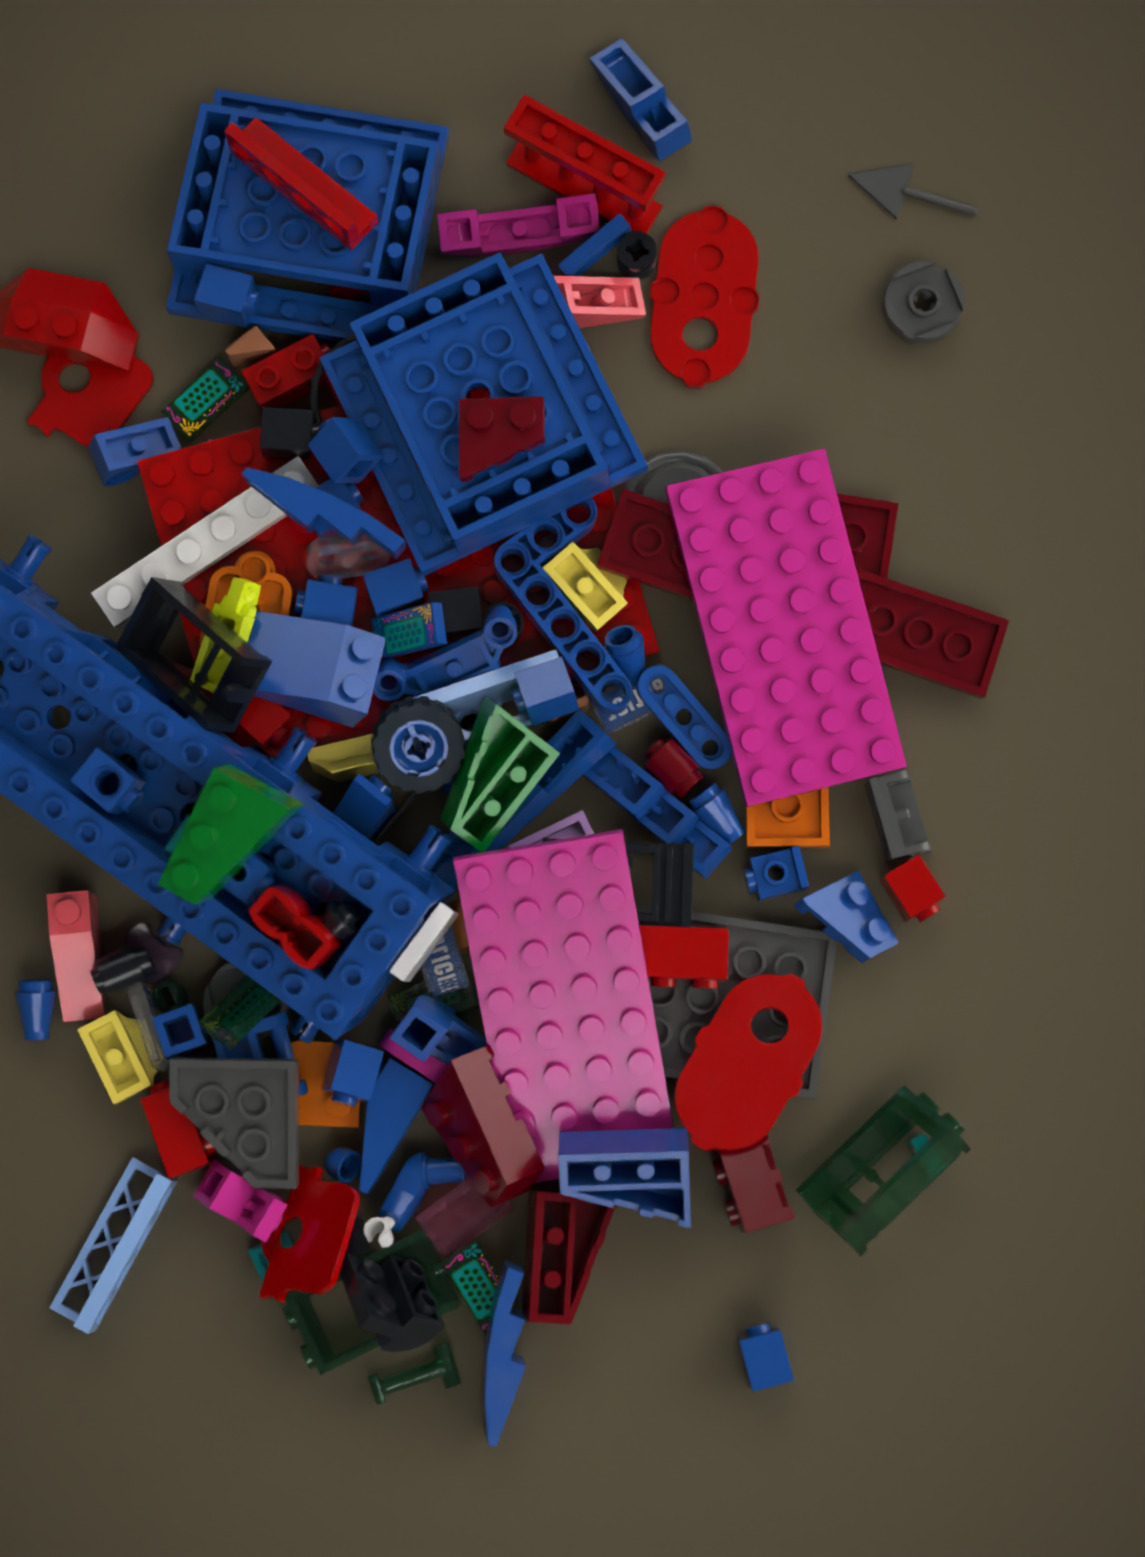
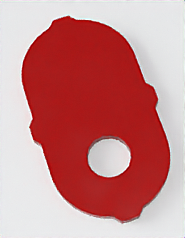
[649,205,760,389]
[675,973,822,1152]

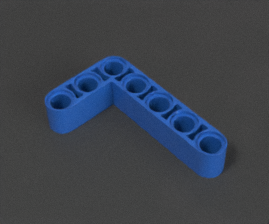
[494,498,632,715]

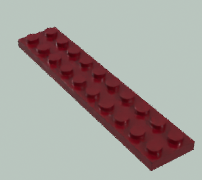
[596,489,1010,699]

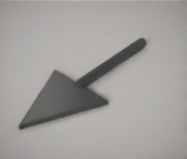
[848,164,978,219]

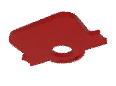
[27,356,154,449]
[259,1164,360,1303]

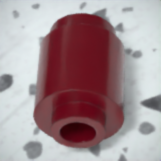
[644,738,704,799]

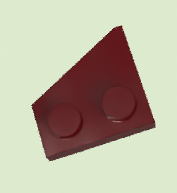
[459,397,545,483]

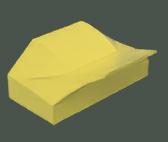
[543,542,628,632]
[307,733,378,783]
[77,1010,167,1105]

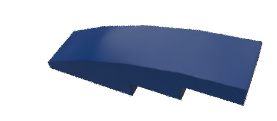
[242,468,406,559]
[583,747,732,880]
[482,1260,526,1447]

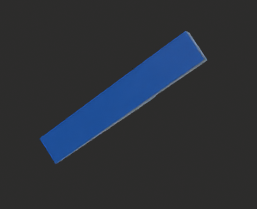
[432,709,617,890]

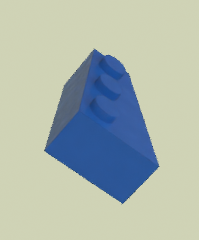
[558,1128,691,1229]

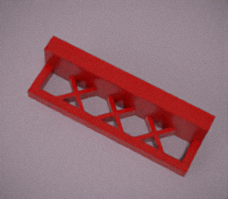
[224,117,379,251]

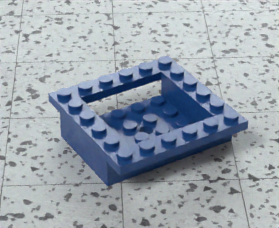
[166,89,449,343]
[319,252,648,576]

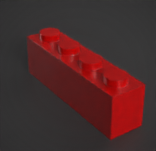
[639,925,729,989]

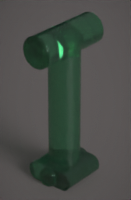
[368,1342,461,1405]

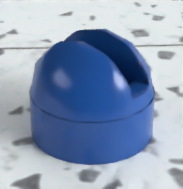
[324,1147,362,1184]

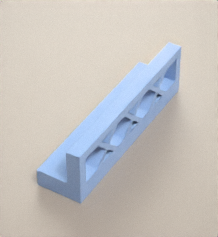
[412,649,559,751]
[49,1157,178,1334]

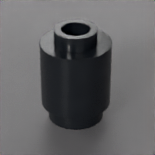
[90,943,157,998]

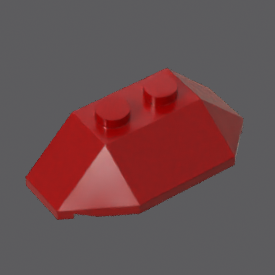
[0,268,139,373]

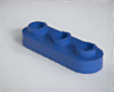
[636,665,732,769]

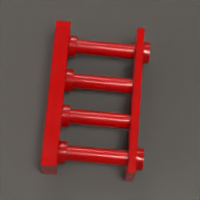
[504,94,666,234]

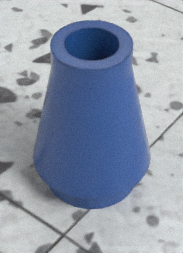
[604,625,646,686]
[689,782,746,844]
[14,979,57,1040]

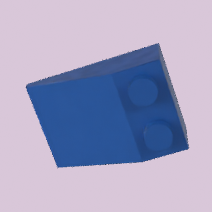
[247,611,386,728]

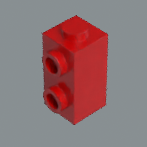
[241,334,330,412]
[140,1080,217,1178]

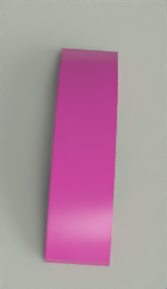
[437,194,600,256]

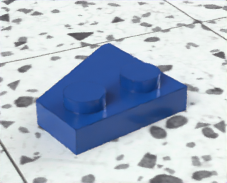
[794,871,899,963]

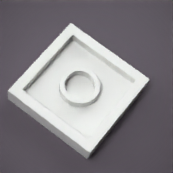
[389,902,459,982]

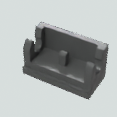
[865,770,932,864]

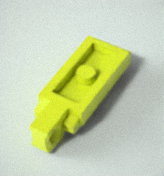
[190,577,261,693]

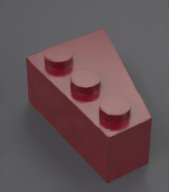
[421,1045,545,1208]

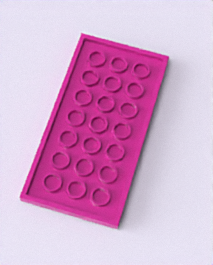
[665,448,907,807]
[453,829,674,1183]

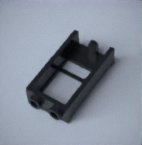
[115,577,272,733]
[543,837,694,927]

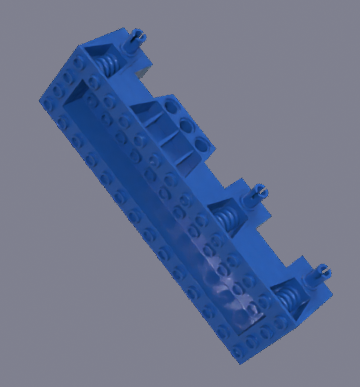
[0,534,456,1044]

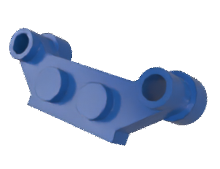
[373,605,517,701]

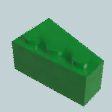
[440,696,560,853]
[158,764,305,905]

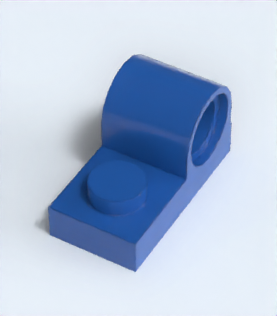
[88,417,181,487]

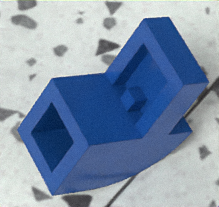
[390,996,487,1065]

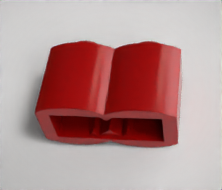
[249,885,343,970]

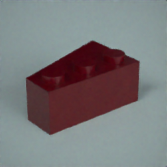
[711,1135,795,1233]
[522,1191,618,1325]

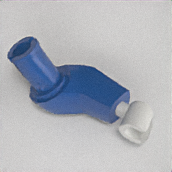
[364,1152,469,1248]

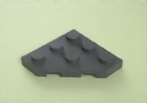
[169,1057,299,1189]

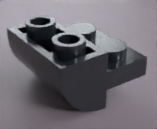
[340,1253,445,1352]

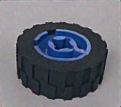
[371,696,465,793]

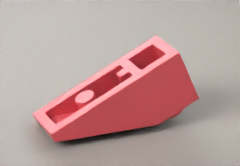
[554,276,646,329]
[46,890,106,1023]

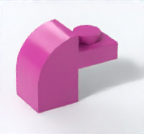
[193,1159,287,1242]

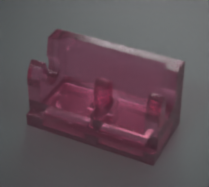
[415,1178,515,1258]

